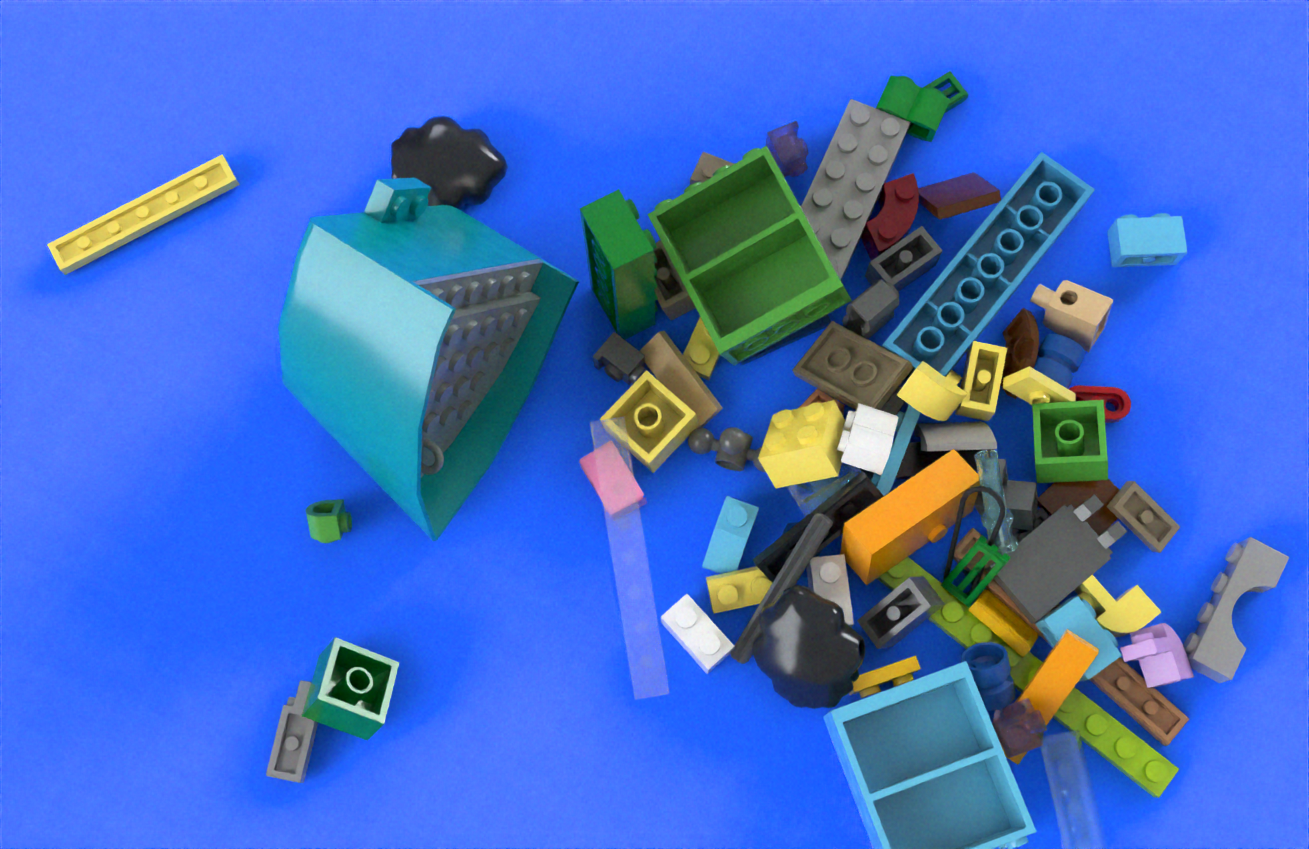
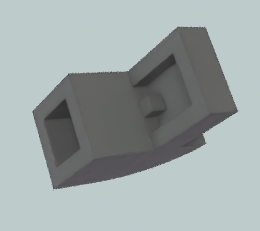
[975,458,1038,531]

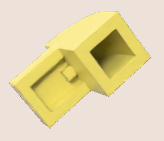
[897,361,968,421]
[1074,575,1161,637]

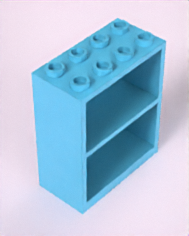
[823,661,1037,849]

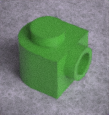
[306,499,352,543]

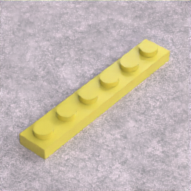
[47,154,240,275]

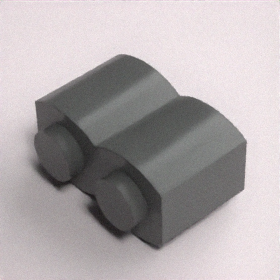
[842,279,900,339]

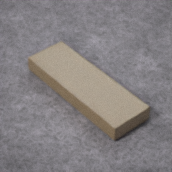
[640,331,723,429]

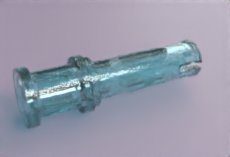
[974,450,1018,555]

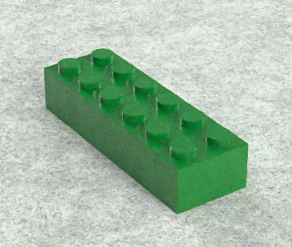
[580,189,658,340]

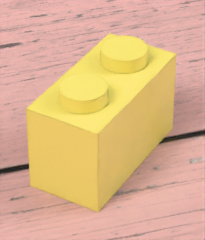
[955,341,1007,421]

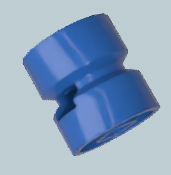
[1034,334,1086,389]
[961,642,1016,711]

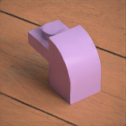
[1120,623,1194,688]

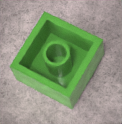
[1032,400,1108,483]

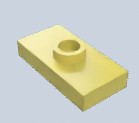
[1003,366,1076,405]

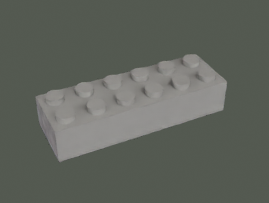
[801,99,910,281]

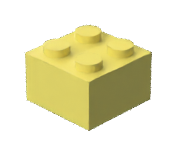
[600,370,699,473]
[758,400,845,489]

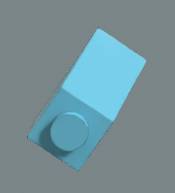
[702,496,759,574]

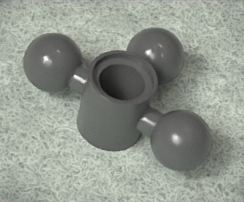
[688,427,766,473]

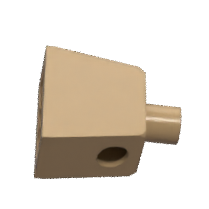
[1030,280,1114,352]

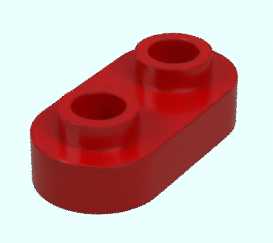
[1069,385,1131,423]

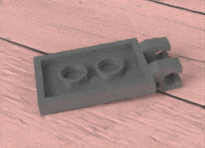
[986,494,1127,624]

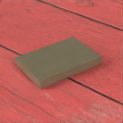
[792,321,913,410]

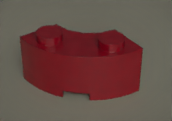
[861,173,919,261]

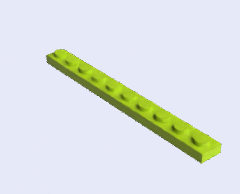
[877,557,1179,798]

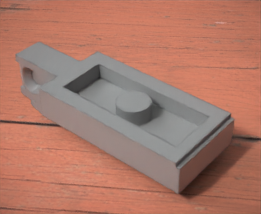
[266,680,318,783]

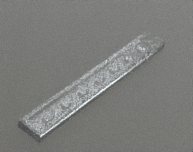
[590,417,670,700]

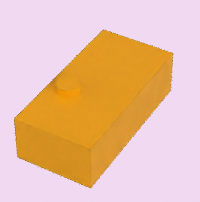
[840,449,982,585]

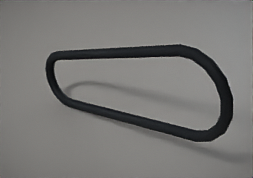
[943,486,1005,596]

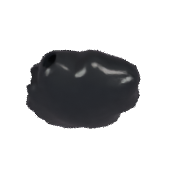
[391,116,508,210]
[753,585,865,709]

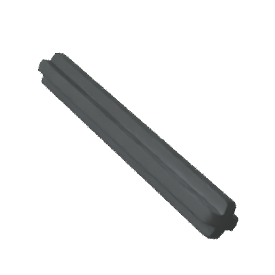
[730,513,833,664]

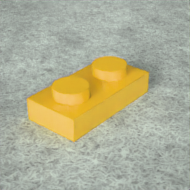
[849,656,921,698]

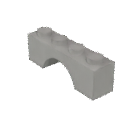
[1183,537,1289,683]

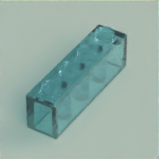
[1038,730,1107,849]

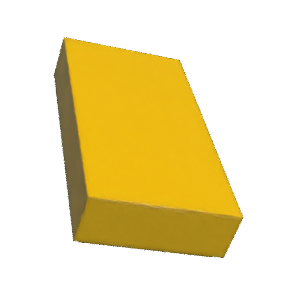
[968,589,1039,657]

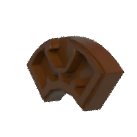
[1000,308,1039,399]

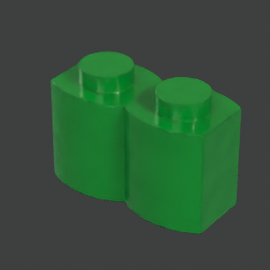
[876,76,950,142]

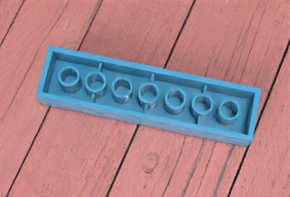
[882,151,1095,379]

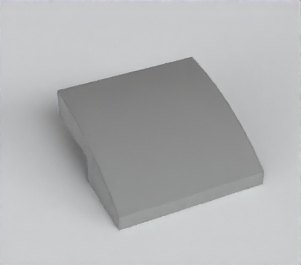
[914,421,997,451]

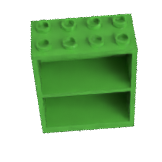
[648,146,852,366]

